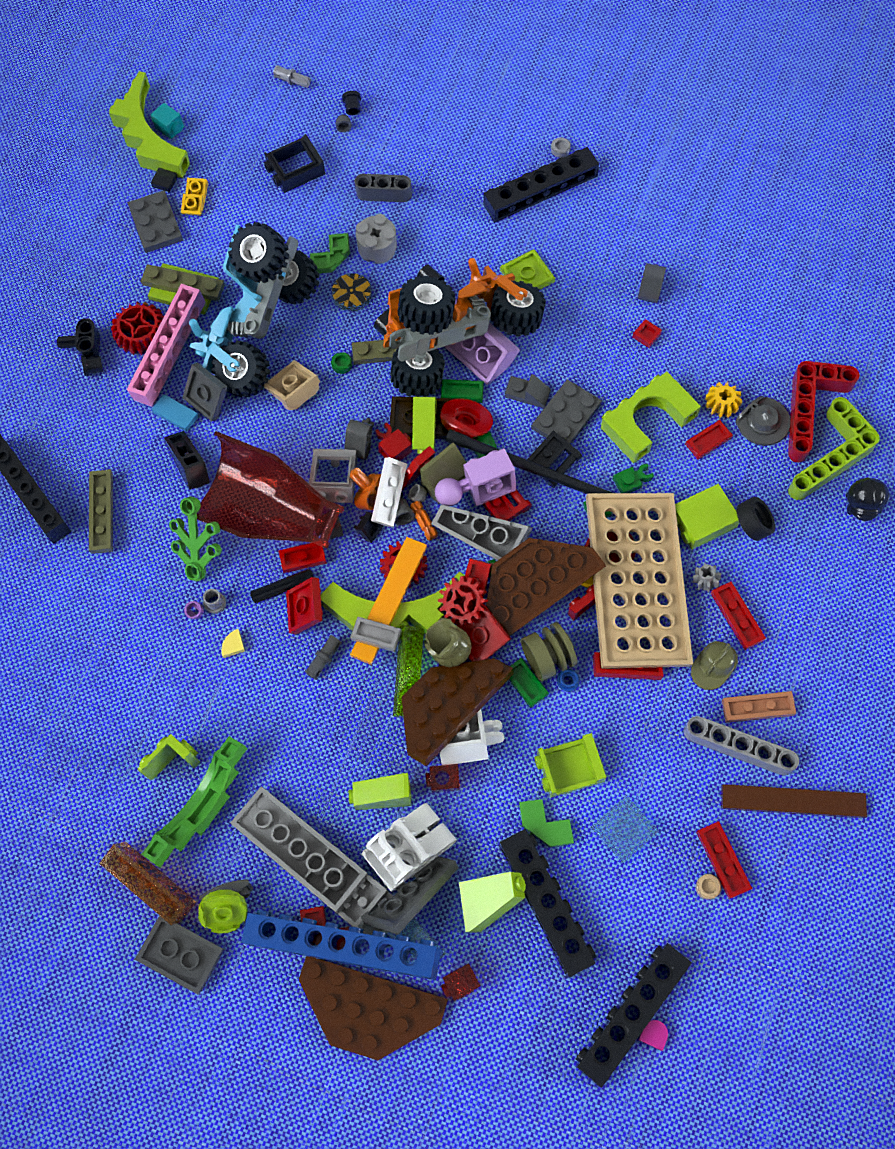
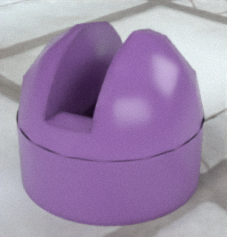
[184,601,204,620]

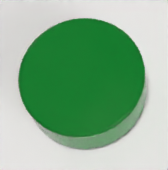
[331,352,352,374]

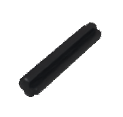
[250,569,314,603]

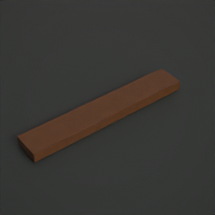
[721,784,867,818]

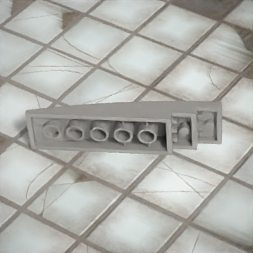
[230,786,393,935]

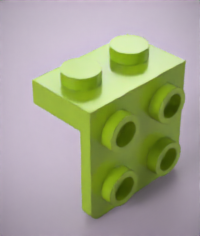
[137,734,200,780]

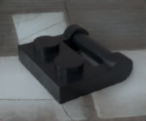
[527,430,582,488]

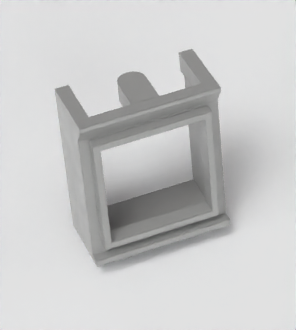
[308,449,357,503]

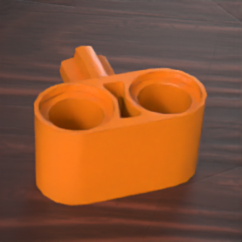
[350,467,381,510]

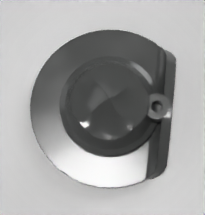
[736,396,790,446]

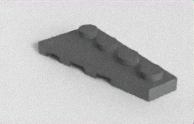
[360,856,458,935]

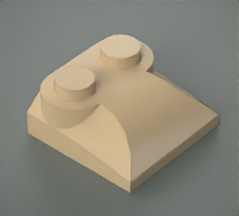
[263,360,320,410]

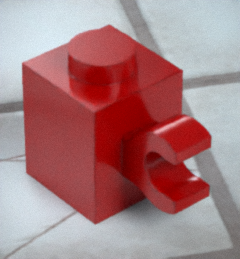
[375,423,412,461]

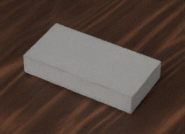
[350,617,402,652]

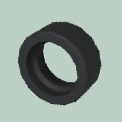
[736,496,775,541]

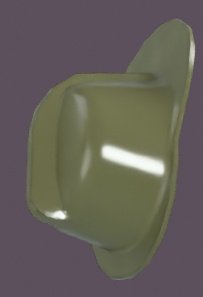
[691,641,738,690]

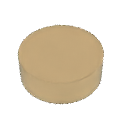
[696,874,721,900]

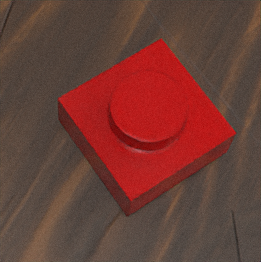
[632,319,662,348]

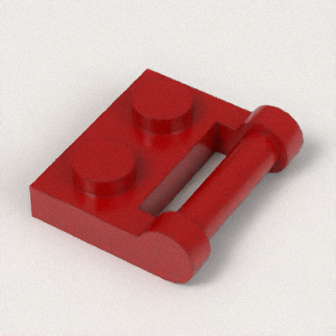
[482,489,532,521]

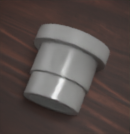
[203,589,226,614]

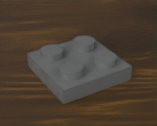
[182,362,228,422]

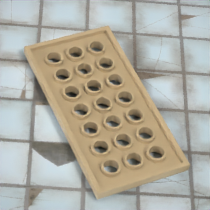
[586,493,693,669]

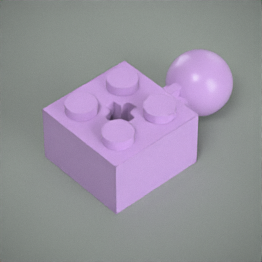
[435,448,516,506]

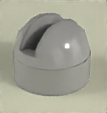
[408,484,427,503]

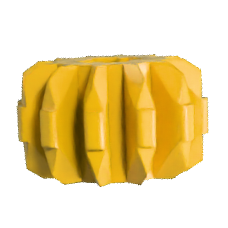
[705,381,742,419]

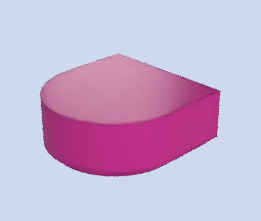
[638,1020,668,1051]

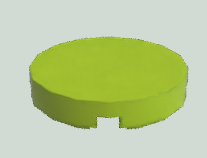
[198,890,248,933]

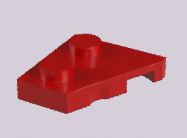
[402,446,435,491]

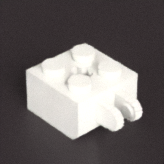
[440,709,505,766]

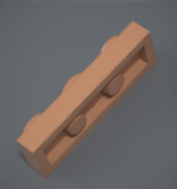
[722,691,796,723]

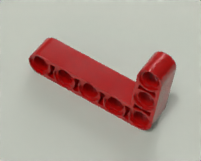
[788,361,860,463]

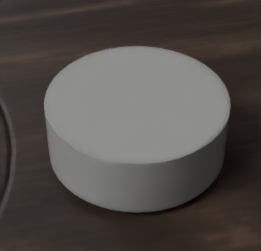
[551,137,571,158]

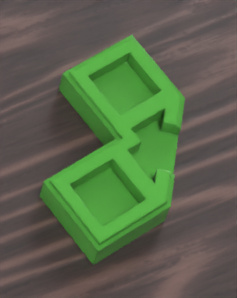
[310,233,350,274]
[519,799,574,847]

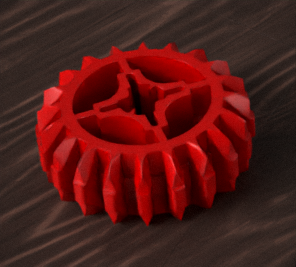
[111,301,164,355]

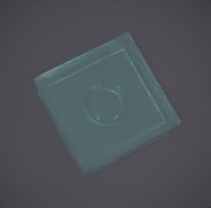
[591,795,659,864]

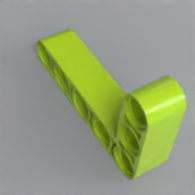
[788,397,880,500]

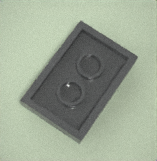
[127,190,183,253]
[531,379,602,444]
[134,915,225,995]

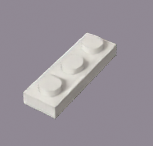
[371,457,407,527]

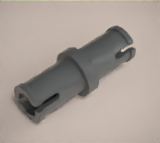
[305,635,342,680]

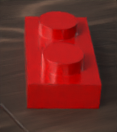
[278,541,327,573]
[568,584,595,621]

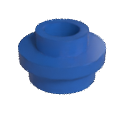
[557,669,580,692]

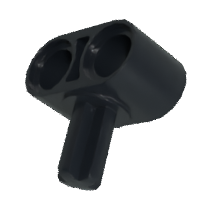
[57,318,100,357]

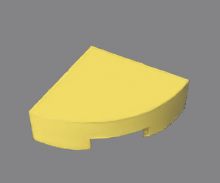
[221,629,245,658]

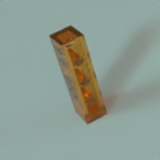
[99,842,196,925]

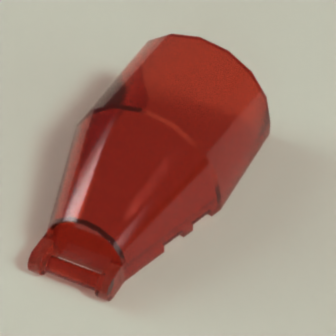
[197,431,344,549]

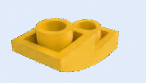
[181,177,208,216]

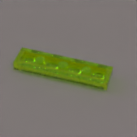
[393,625,424,718]

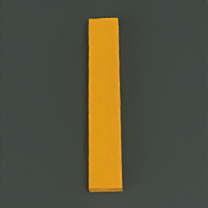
[350,537,427,665]

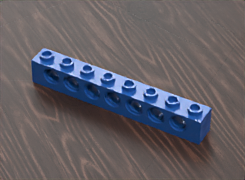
[241,910,442,980]

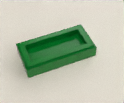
[441,379,484,403]
[509,658,549,708]

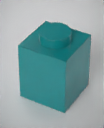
[150,103,184,139]

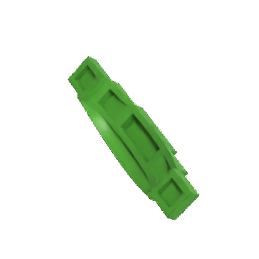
[141,736,248,868]

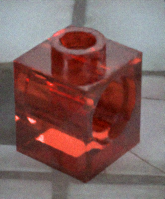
[425,764,460,793]
[441,963,481,1002]

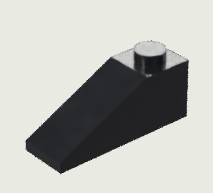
[164,431,210,490]

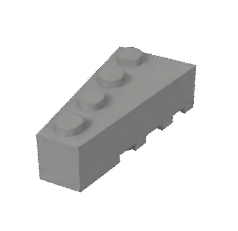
[431,504,533,560]

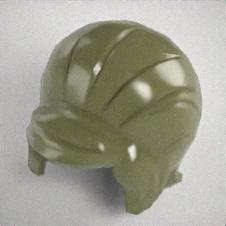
[425,617,472,667]

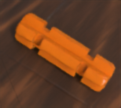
[410,501,438,541]

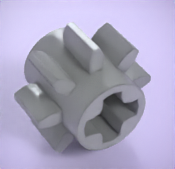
[693,563,721,592]

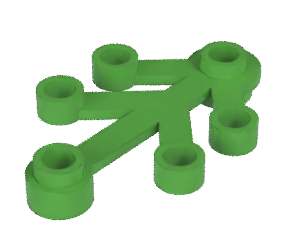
[169,497,222,581]

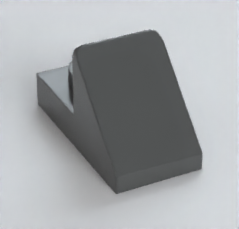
[505,374,551,408]

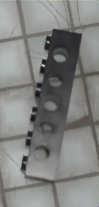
[483,147,599,223]
[0,434,72,544]
[499,829,596,979]
[575,943,692,1088]

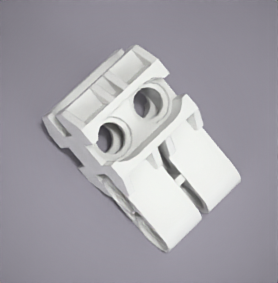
[362,803,457,892]

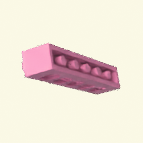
[127,284,206,407]

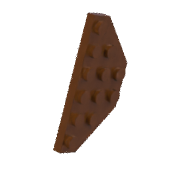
[486,538,606,636]
[402,658,514,766]
[299,956,448,1061]

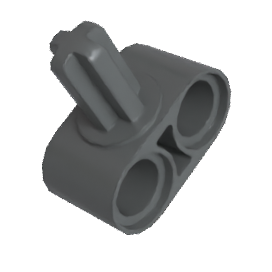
[638,263,666,303]
[344,418,374,460]

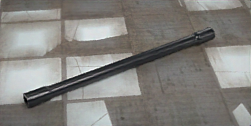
[445,429,615,494]

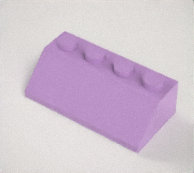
[444,299,520,385]

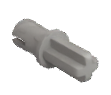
[273,65,311,88]

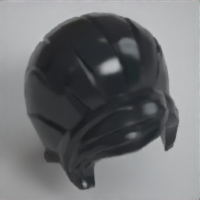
[846,477,889,521]

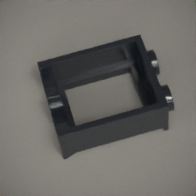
[264,134,325,193]

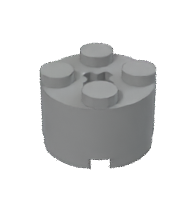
[356,214,397,264]

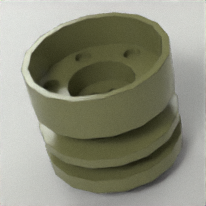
[520,622,577,682]

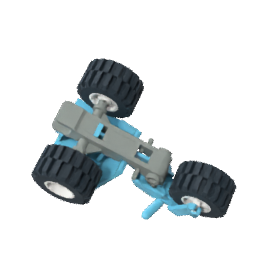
[189,222,319,397]

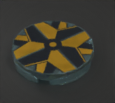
[331,273,372,311]

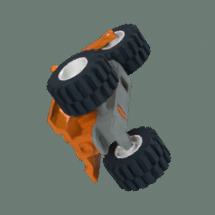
[383,258,546,397]

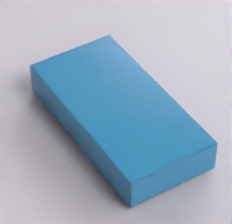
[151,394,199,432]

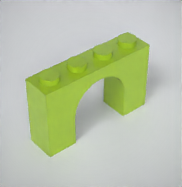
[600,371,701,464]

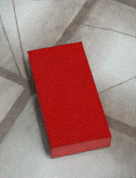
[685,420,733,460]

